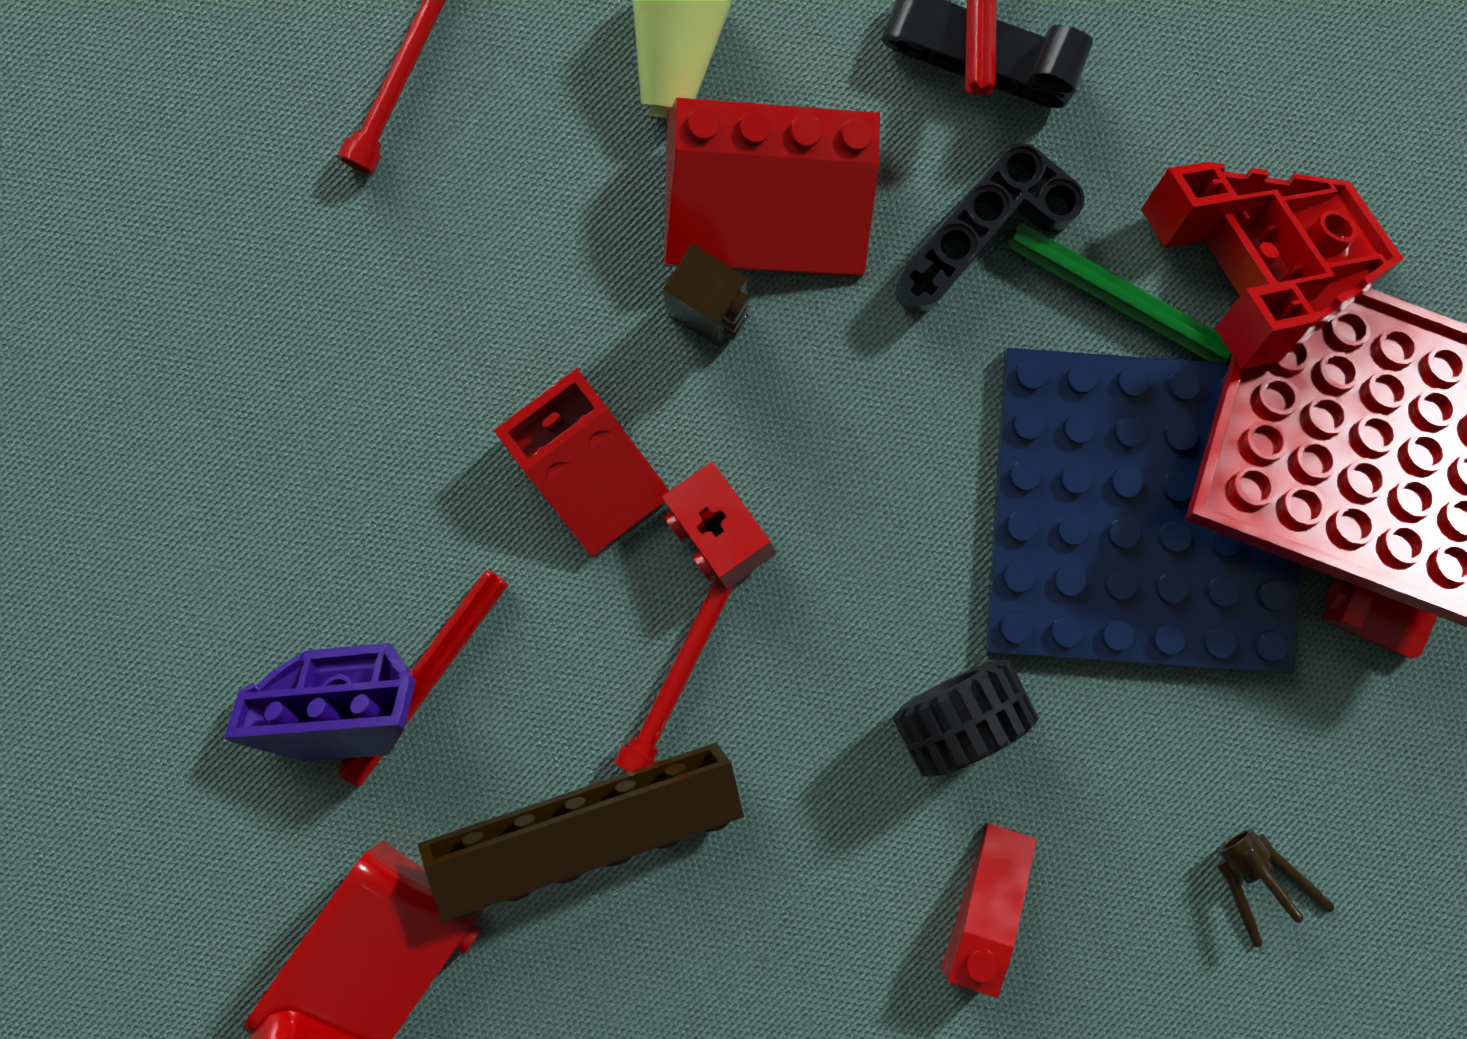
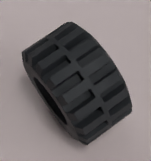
[892,660,1039,776]

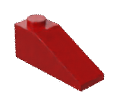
[940,822,1037,998]

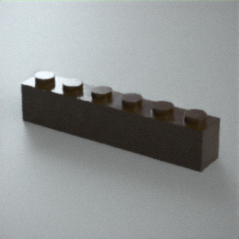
[417,742,744,923]

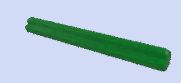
[1007,223,1232,363]

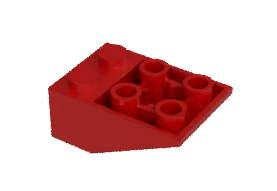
[493,368,669,557]

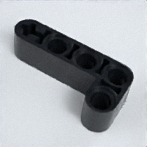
[881,0,1093,109]
[896,143,1085,314]

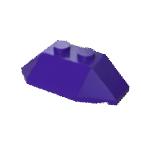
[225,643,416,761]

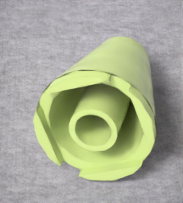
[633,0,732,119]

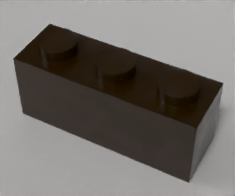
[663,243,750,347]

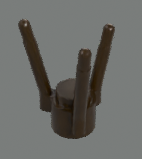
[1217,829,1335,947]

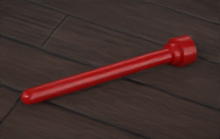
[336,0,446,175]
[613,576,735,772]

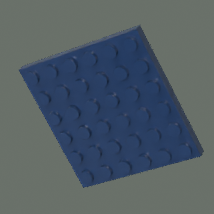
[985,348,1300,674]

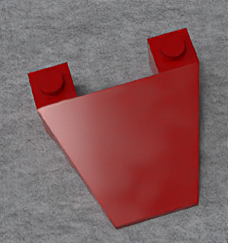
[1141,162,1404,369]

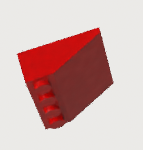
[664,98,880,277]

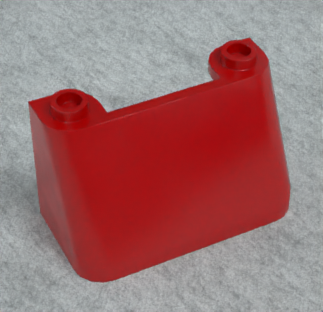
[243,840,483,1039]

